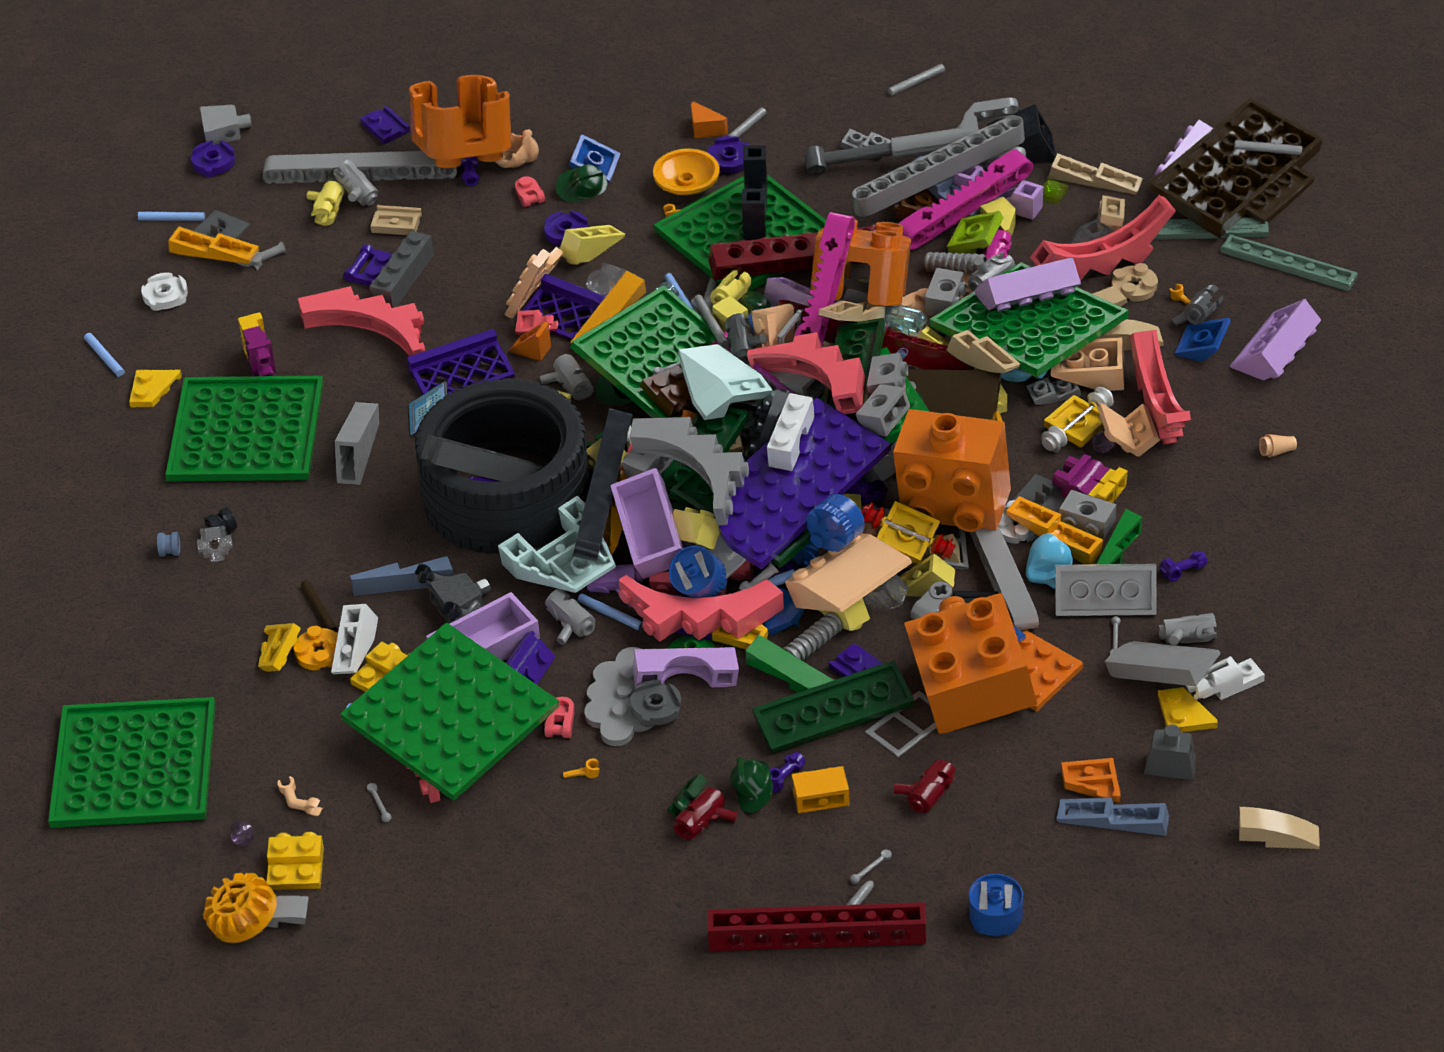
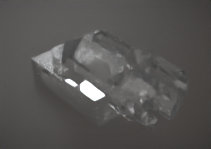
[587,262,640,297]

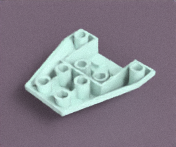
[678,344,773,420]

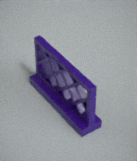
[522,273,605,341]
[407,329,515,395]

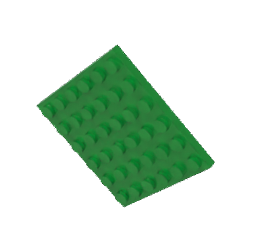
[654,174,826,292]
[930,262,1128,377]
[570,285,716,418]
[166,376,324,481]
[340,622,559,801]
[48,697,216,828]

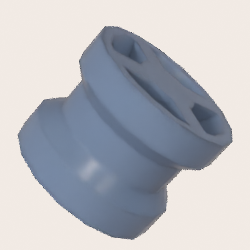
[157,532,180,557]

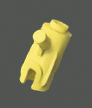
[307,181,345,226]
[710,270,751,305]

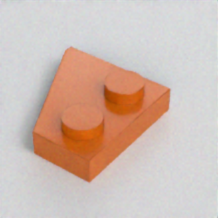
[1061,758,1121,803]

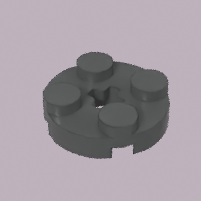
[630,680,681,727]

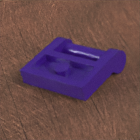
[343,244,392,286]

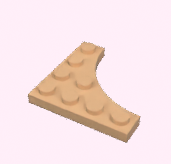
[505,247,563,319]

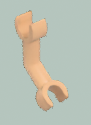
[277,776,322,816]

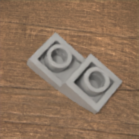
[840,129,891,149]
[1026,377,1081,405]
[266,896,308,928]

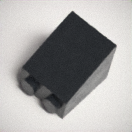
[987,104,1056,164]

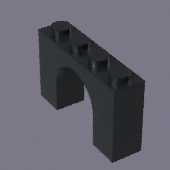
[742,145,768,241]

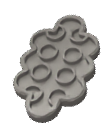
[584,647,665,746]

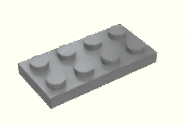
[1055,564,1156,616]

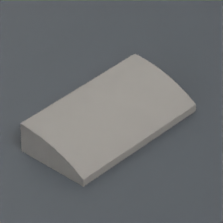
[1105,641,1220,686]

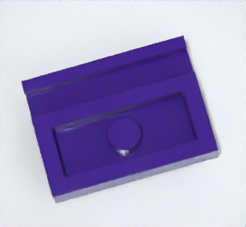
[360,105,410,144]
[506,631,556,685]
[829,643,883,678]

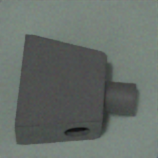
[1144,725,1196,780]

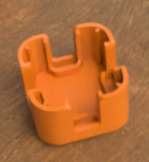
[409,75,511,168]
[810,219,911,306]

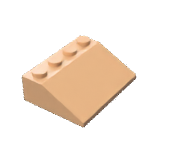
[785,533,912,612]

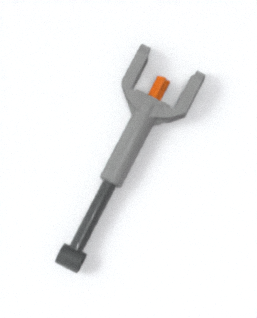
[804,98,1027,175]

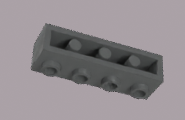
[370,231,434,308]

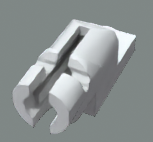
[1186,656,1265,700]

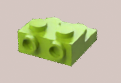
[947,211,1004,255]

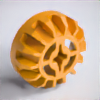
[203,873,277,943]

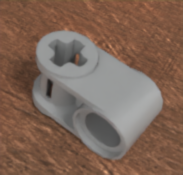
[910,581,952,620]

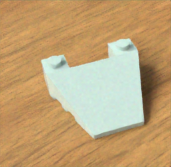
[498,496,616,593]

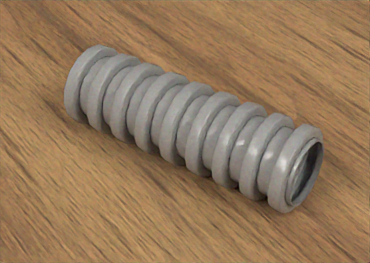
[924,252,987,274]
[783,612,843,661]

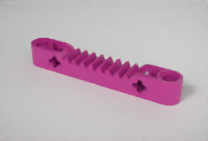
[899,149,1033,250]
[793,212,855,346]

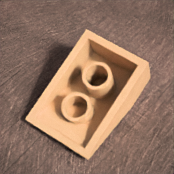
[1051,337,1124,391]

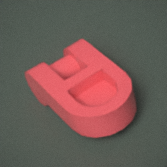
[515,176,546,208]
[544,697,575,738]

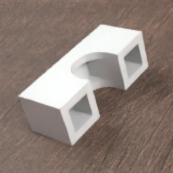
[767,393,814,471]

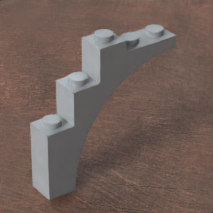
[630,417,749,525]

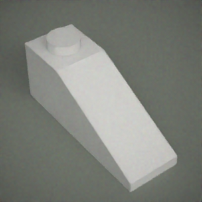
[331,604,378,675]

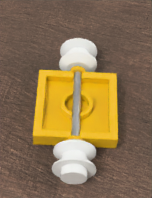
[1041,387,1114,452]

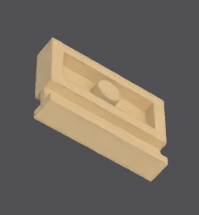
[371,205,422,235]

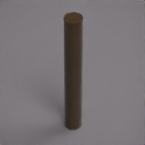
[301,580,338,632]

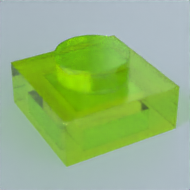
[1043,179,1068,204]

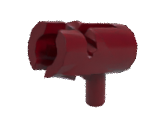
[893,759,956,813]
[673,787,738,840]

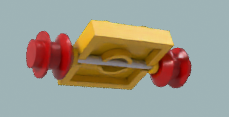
[862,501,956,565]

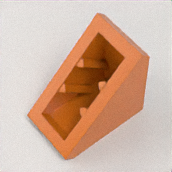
[691,101,728,139]
[509,321,551,361]

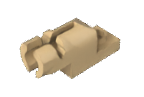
[1098,196,1125,233]

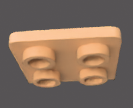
[752,304,796,349]
[1097,403,1160,456]

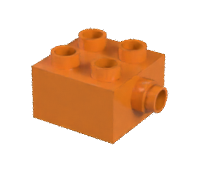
[893,409,1011,532]
[904,592,1038,734]

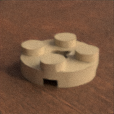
[1112,263,1158,302]

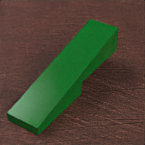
[1097,509,1142,564]
[746,635,834,692]

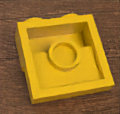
[350,642,410,692]
[267,832,324,890]

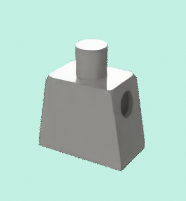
[200,105,252,144]

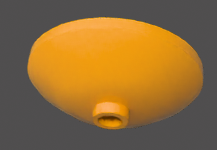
[653,149,719,195]

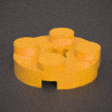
[293,626,338,670]

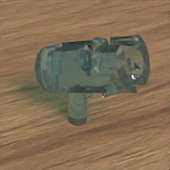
[884,304,927,335]

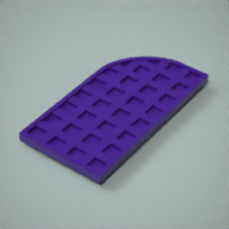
[718,398,891,570]

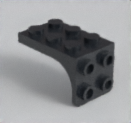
[740,389,791,462]

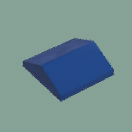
[569,134,621,183]
[1174,318,1231,362]

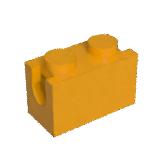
[792,766,849,813]

